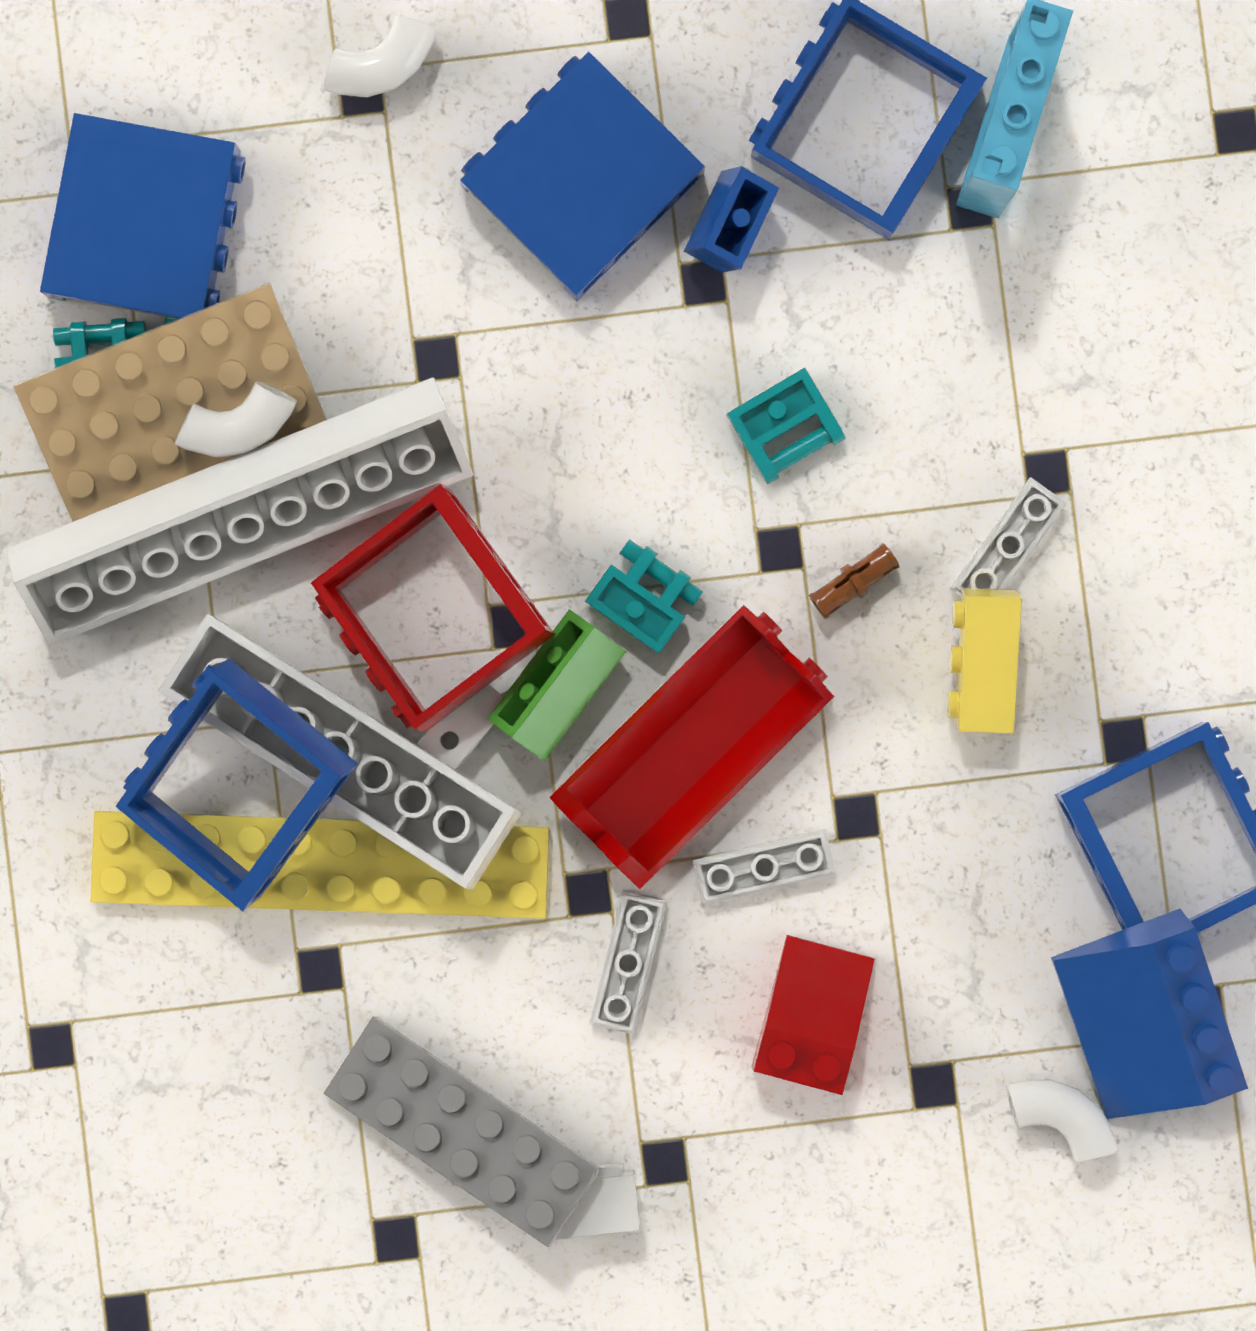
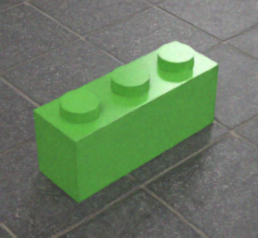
[487,609,626,761]

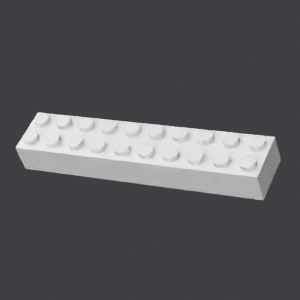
[6,377,474,646]

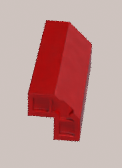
[549,605,835,889]

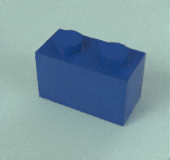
[684,166,779,273]

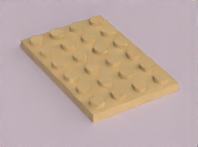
[13,282,327,522]

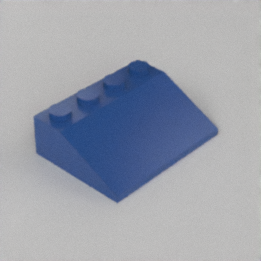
[1051,908,1248,1119]

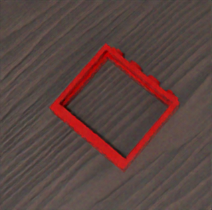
[311,484,555,732]

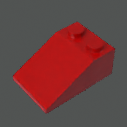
[751,934,875,1096]

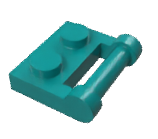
[726,367,846,485]

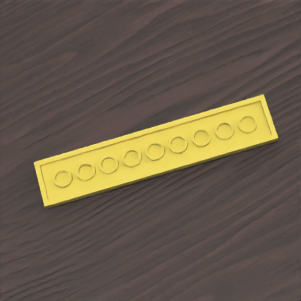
[90,811,549,919]

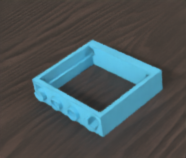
[956,0,1074,219]

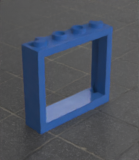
[748,0,987,241]
[115,658,358,912]
[1055,722,1256,933]

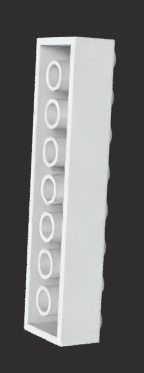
[158,613,522,890]

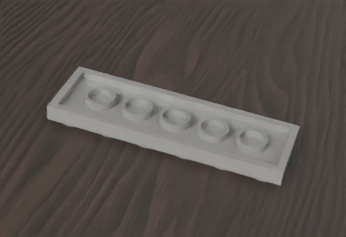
[323,1017,601,1247]

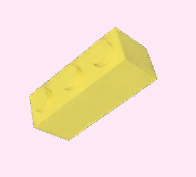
[947,588,1022,733]

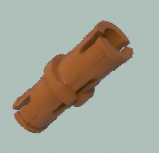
[809,543,900,619]

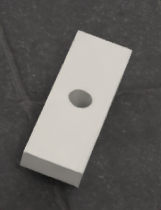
[950,477,1067,597]
[416,684,504,770]
[693,829,836,905]
[590,890,667,1035]

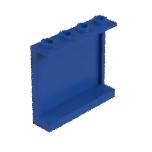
[460,51,705,301]
[40,113,246,319]

